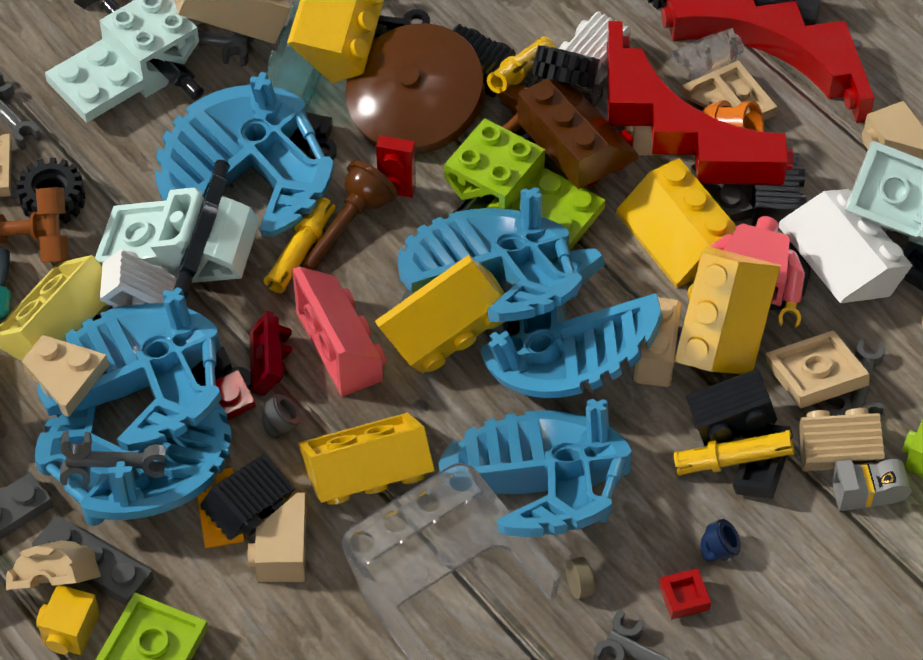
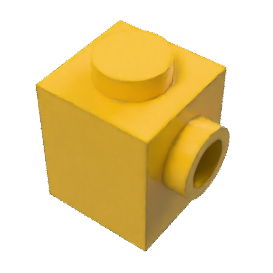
[36,585,100,656]

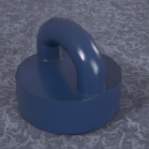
[700,519,741,562]

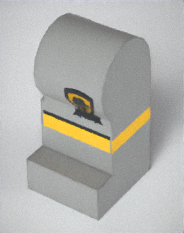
[831,459,912,512]

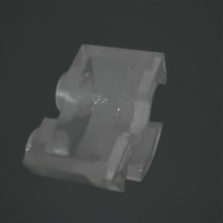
[671,28,744,79]

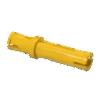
[487,36,555,93]
[264,197,336,293]
[674,430,795,476]

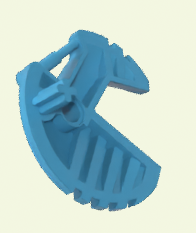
[155,72,334,237]
[398,187,582,322]
[481,249,663,398]
[37,287,221,451]
[438,399,632,537]
[35,404,232,526]

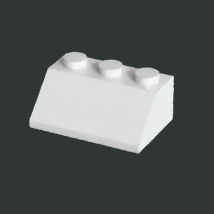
[779,189,913,303]

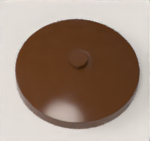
[345,23,486,155]

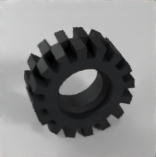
[532,45,600,88]
[17,158,86,223]

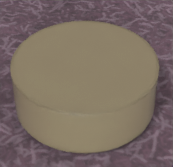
[566,557,595,599]

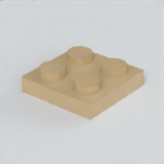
[766,330,869,409]

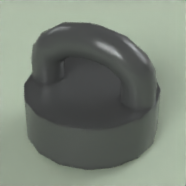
[262,394,301,437]

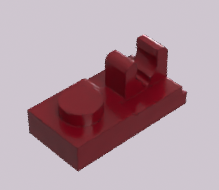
[249,311,292,396]

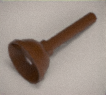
[303,160,398,270]

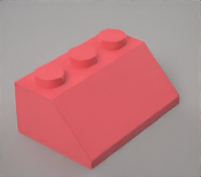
[293,267,386,397]

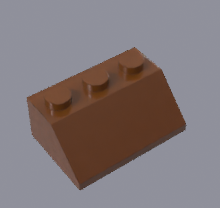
[517,78,638,190]

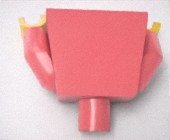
[687,216,805,329]

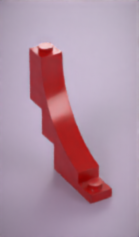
[661,0,875,123]
[607,21,793,185]

